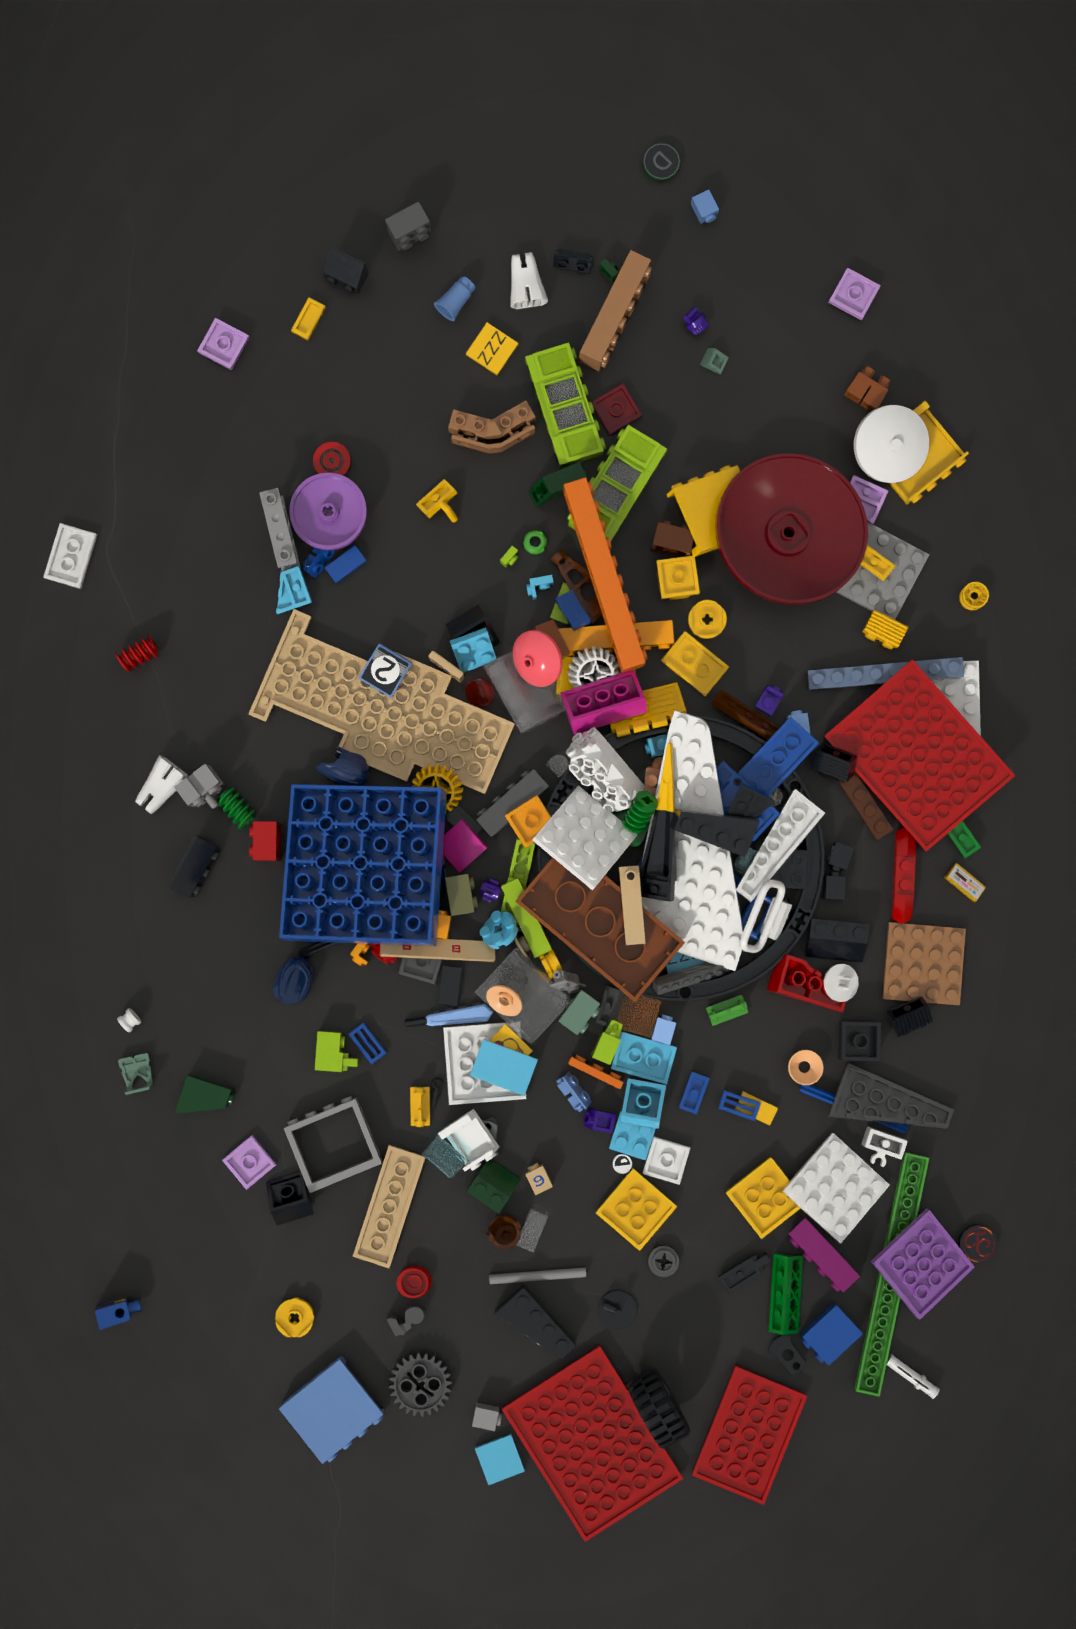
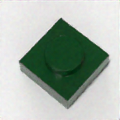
[599,258,619,283]

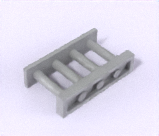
[259,488,302,572]

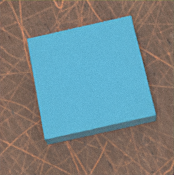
[475,1433,525,1485]

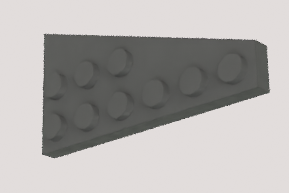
[828,1063,954,1129]

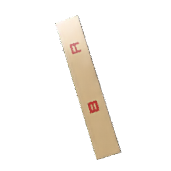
[380,939,495,962]

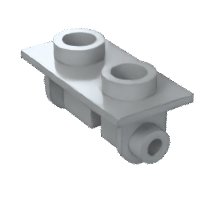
[550,969,586,993]

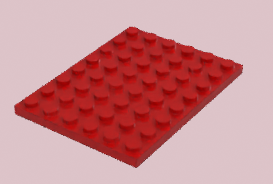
[824,659,1016,851]
[502,1345,683,1542]

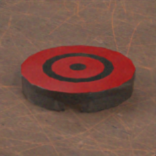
[313,442,351,476]

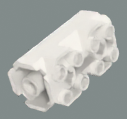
[566,727,644,812]

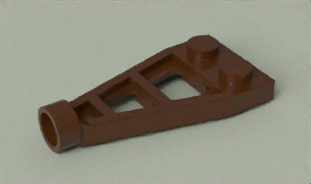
[551,549,603,625]

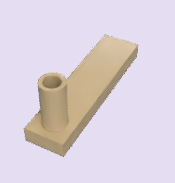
[619,865,646,945]

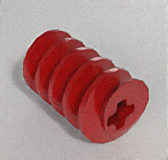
[115,634,158,672]

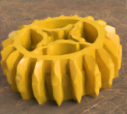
[412,763,463,814]

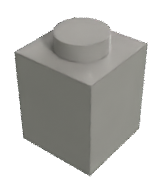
[472,1403,502,1431]

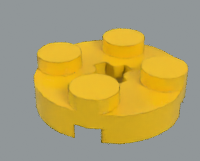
[688,600,727,639]
[275,1297,315,1338]

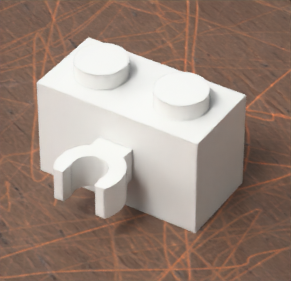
[861,1126,908,1167]

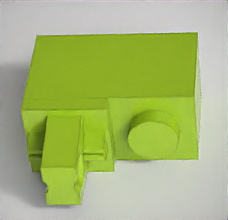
[591,1020,623,1065]
[315,1030,358,1072]

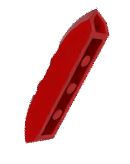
[891,827,916,924]

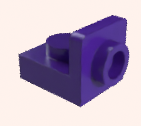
[755,685,784,716]
[584,1108,616,1133]

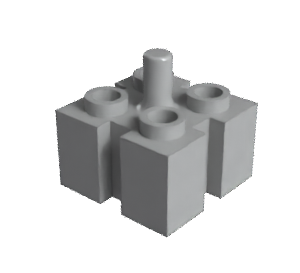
[174,764,224,809]

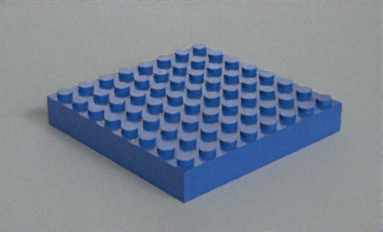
[279,784,447,946]

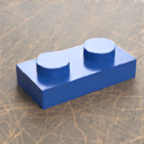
[678,1071,710,1115]

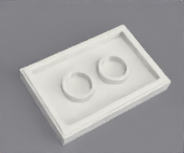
[43,523,98,589]

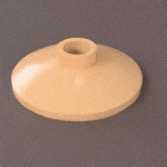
[486,985,523,1016]

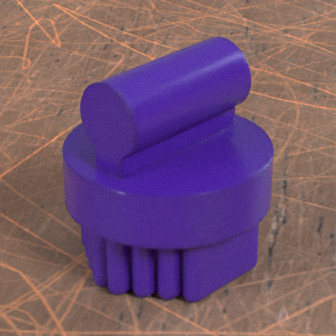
[683,307,709,335]

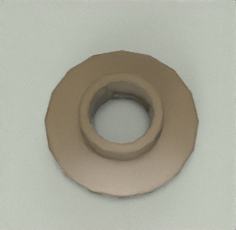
[514,935,531,959]

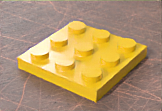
[725,1156,800,1239]
[595,1168,677,1251]

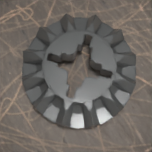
[648,1245,679,1277]

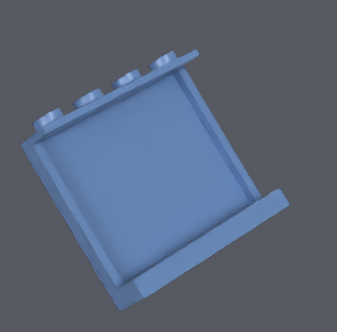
[279,1355,385,1464]

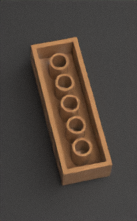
[579,250,652,372]

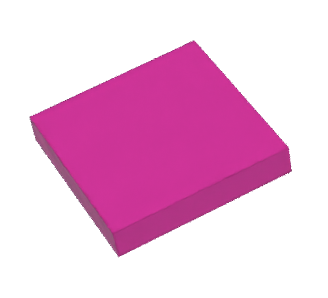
[443,819,488,873]

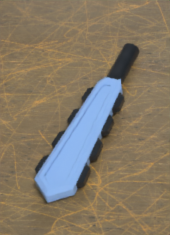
[405,1002,493,1028]

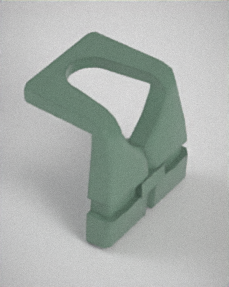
[118,1052,153,1095]

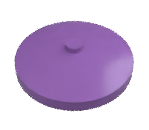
[289,473,367,550]

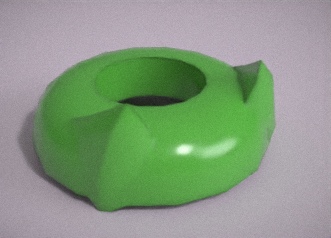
[523,530,548,555]

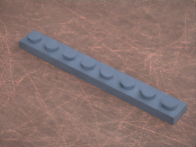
[808,657,964,690]

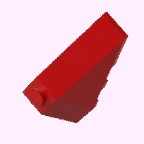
[767,954,846,1013]

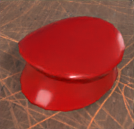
[396,1266,432,1298]

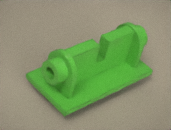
[706,995,749,1026]

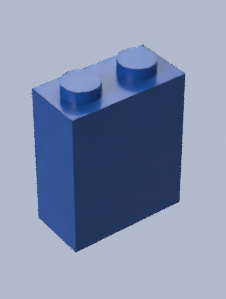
[800,1302,863,1365]

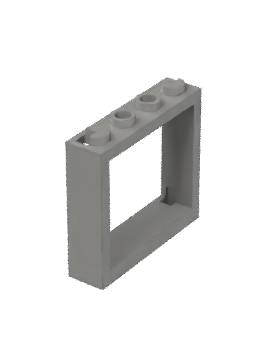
[284,1096,383,1193]

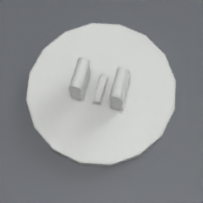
[824,964,859,1002]

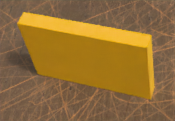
[661,631,729,697]

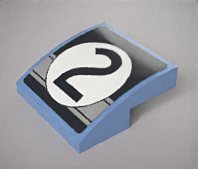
[359,643,412,698]

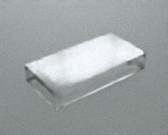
[516,1208,548,1253]

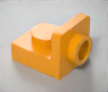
[350,943,371,966]

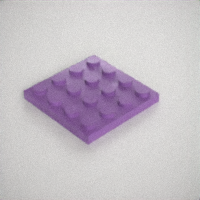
[871,1209,974,1320]

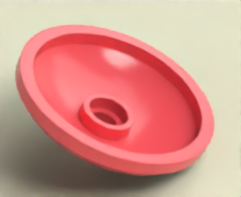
[513,630,562,687]

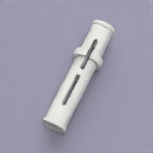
[886,1354,940,1399]

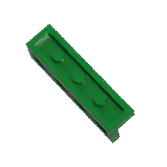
[769,1253,803,1335]

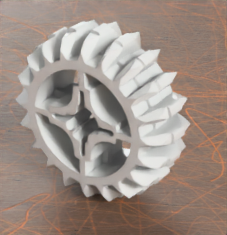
[567,646,619,688]

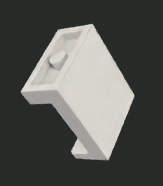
[438,1109,499,1171]

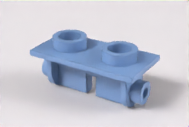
[556,1071,592,1112]

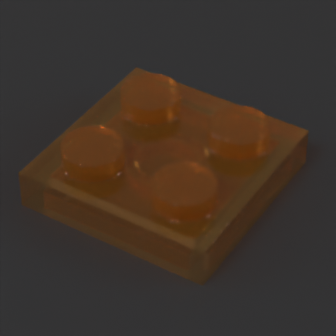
[616,993,662,1038]

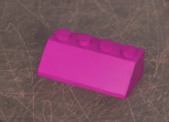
[560,670,647,735]

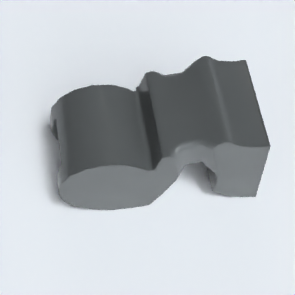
[386,1304,425,1336]

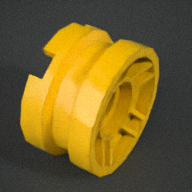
[959,582,989,611]
[539,949,563,979]

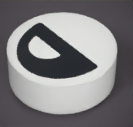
[613,1153,632,1174]

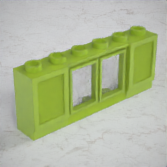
[525,342,606,469]
[567,425,667,542]

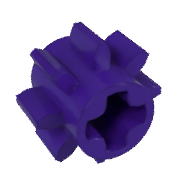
[479,878,502,902]

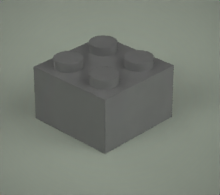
[385,201,432,251]

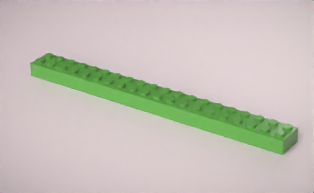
[854,1152,929,1397]

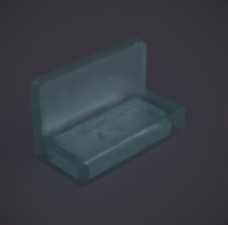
[422,1135,467,1178]

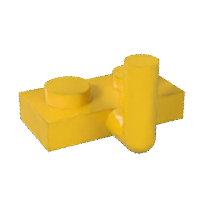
[416,479,458,523]

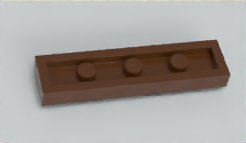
[711,689,780,741]
[838,771,893,840]

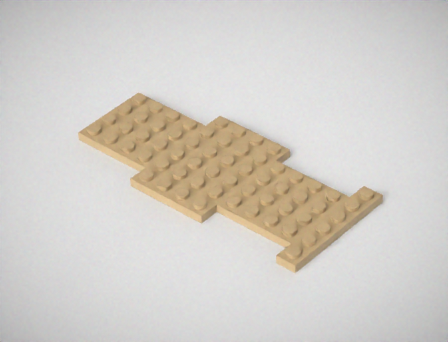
[249,609,515,794]

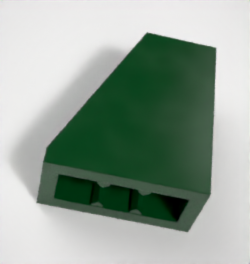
[528,462,588,507]
[175,1074,235,1114]

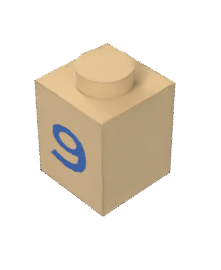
[525,1163,553,1195]

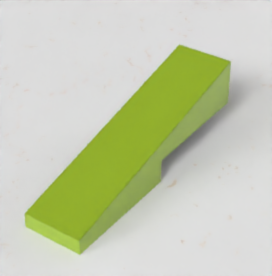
[501,837,536,918]
[501,877,552,958]

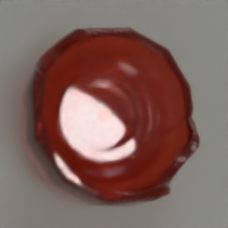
[465,678,494,707]

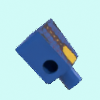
[95,1297,142,1330]

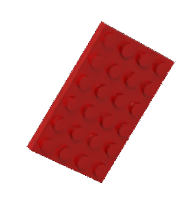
[691,1365,807,1505]

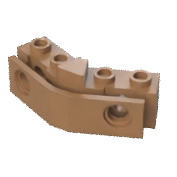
[448,401,536,454]

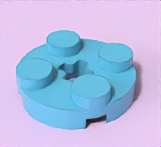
[480,910,518,949]

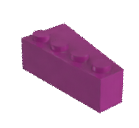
[789,1218,861,1293]

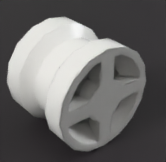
[117,1008,141,1033]

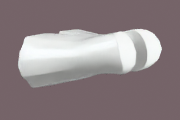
[510,252,548,309]
[135,755,189,814]

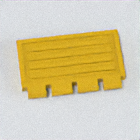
[610,682,687,737]

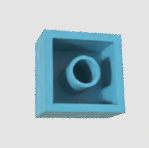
[620,1078,666,1129]

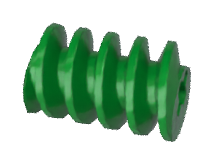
[216,786,256,830]
[622,791,658,833]

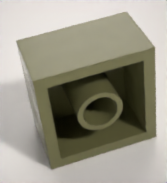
[445,874,478,916]

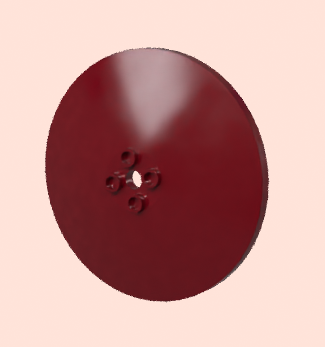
[715,453,868,605]

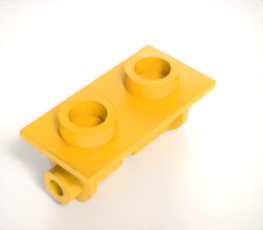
[410,1087,430,1127]

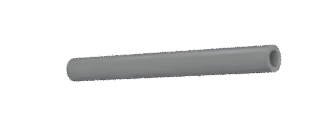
[489,1267,586,1284]

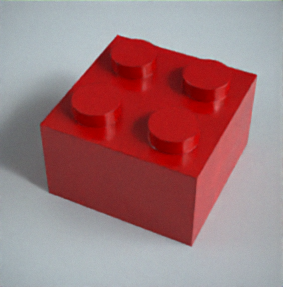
[249,821,281,861]

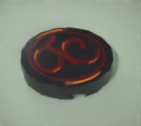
[958,1224,998,1264]

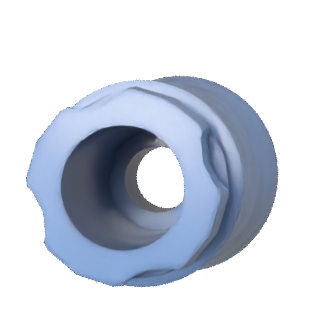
[434,276,476,321]

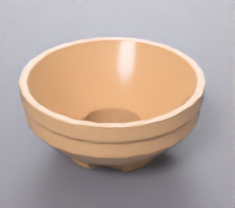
[788,1050,823,1085]

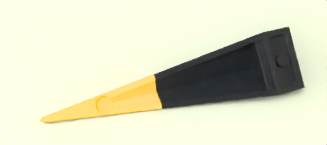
[639,742,677,902]

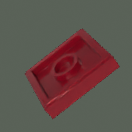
[591,383,643,436]

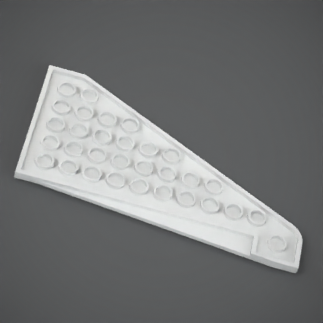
[641,710,743,971]

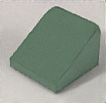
[700,348,729,374]

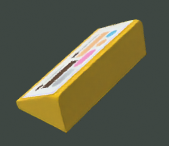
[944,863,986,902]

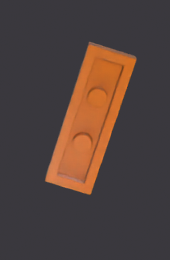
[568,1054,624,1089]

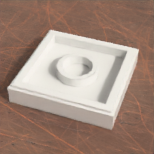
[642,1136,690,1185]

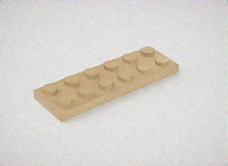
[353,1145,426,1268]

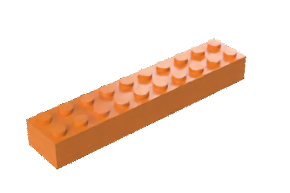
[563,477,648,673]

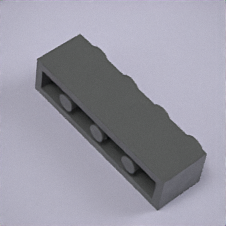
[476,769,549,838]

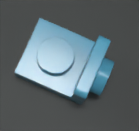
[526,575,553,600]
[644,734,668,758]

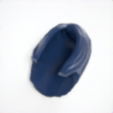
[316,746,369,786]
[273,956,313,1004]

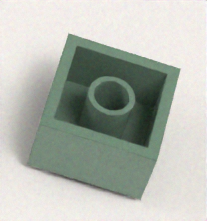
[558,988,601,1035]

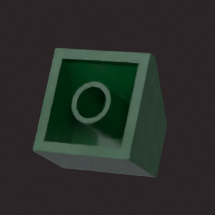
[467,1159,521,1214]

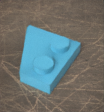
[276,566,312,614]

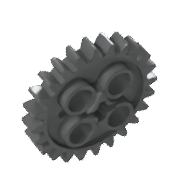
[389,1351,452,1417]

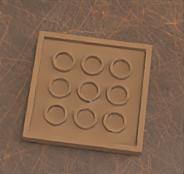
[882,922,966,1005]

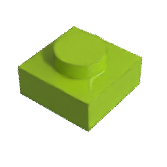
[500,546,519,568]

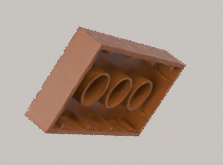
[515,857,685,1002]

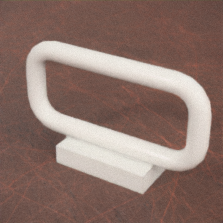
[740,880,792,953]

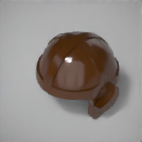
[486,1216,521,1250]

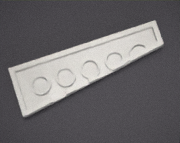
[736,789,825,902]

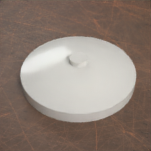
[854,405,929,483]

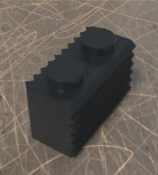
[812,743,857,782]
[887,996,933,1037]

